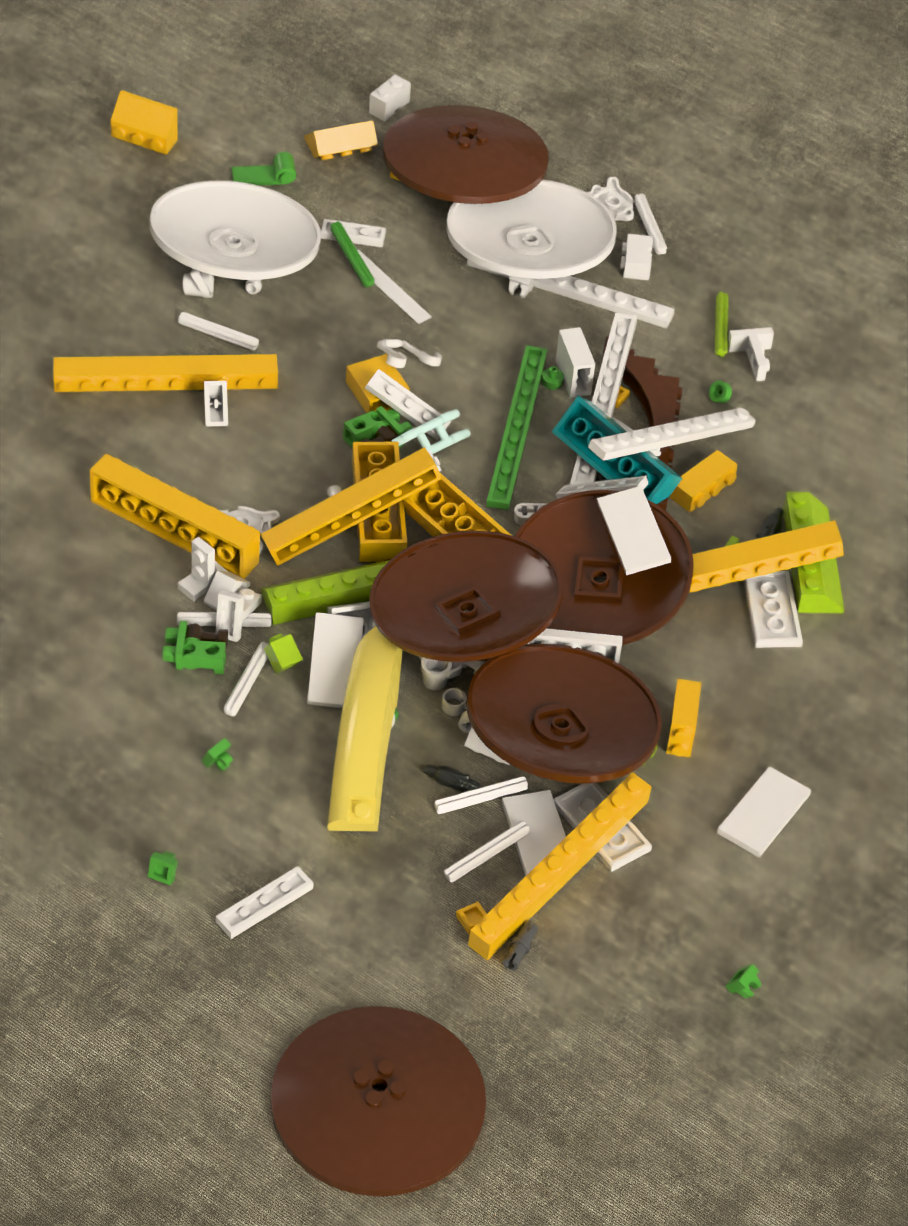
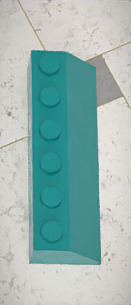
[552,396,683,504]

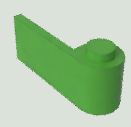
[232,152,297,185]

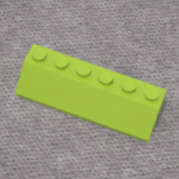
[783,492,844,613]
[260,559,391,625]

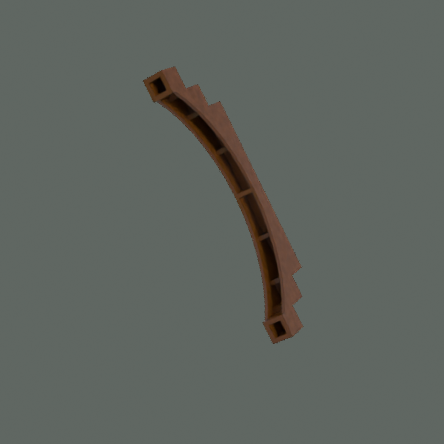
[602,336,683,511]

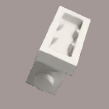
[728,327,774,381]
[178,537,228,602]
[215,589,262,642]

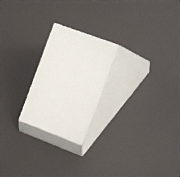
[204,381,228,426]
[203,571,250,611]

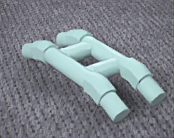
[391,409,470,454]

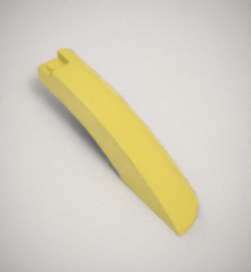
[327,626,403,831]

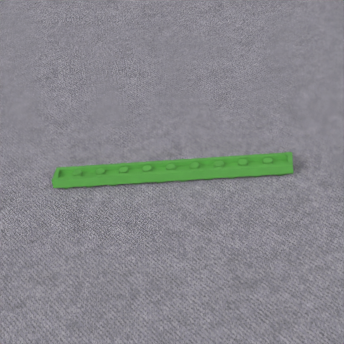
[486,345,548,510]

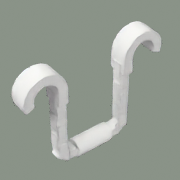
[377,339,442,368]

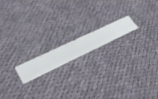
[345,250,432,324]

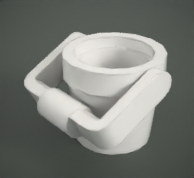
[183,268,214,298]
[419,657,463,691]

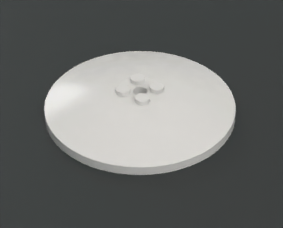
[447,180,617,279]
[150,181,321,280]

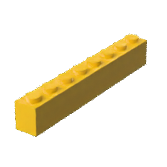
[260,447,442,566]
[689,520,844,592]

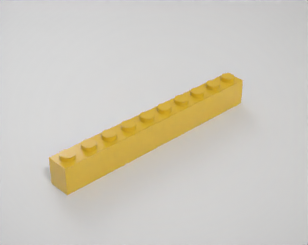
[53,354,278,392]
[468,772,652,961]

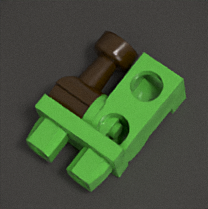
[343,406,412,448]
[163,621,228,674]

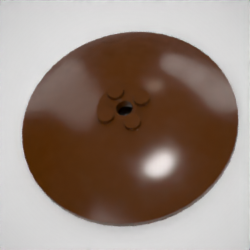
[515,490,694,645]
[369,531,563,662]

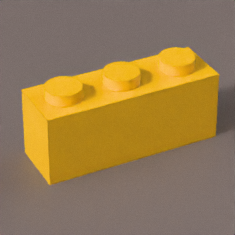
[670,450,738,513]

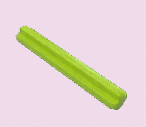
[715,291,729,357]

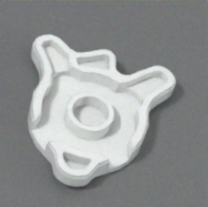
[586,177,634,221]
[219,506,280,554]

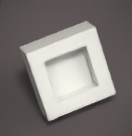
[509,276,534,298]

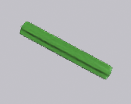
[330,221,375,288]

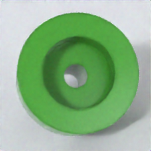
[541,366,564,390]
[709,381,732,404]

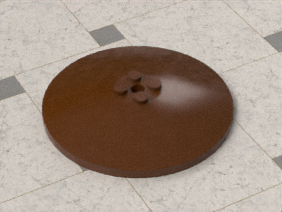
[383,105,549,204]
[466,644,662,783]
[271,1006,486,1196]

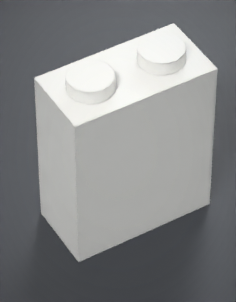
[556,327,595,398]

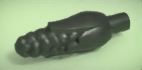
[756,508,784,539]
[424,765,481,793]

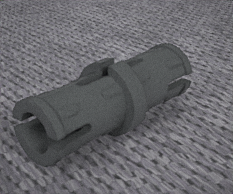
[502,921,538,971]

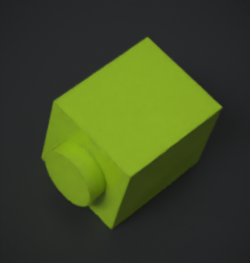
[264,633,303,674]

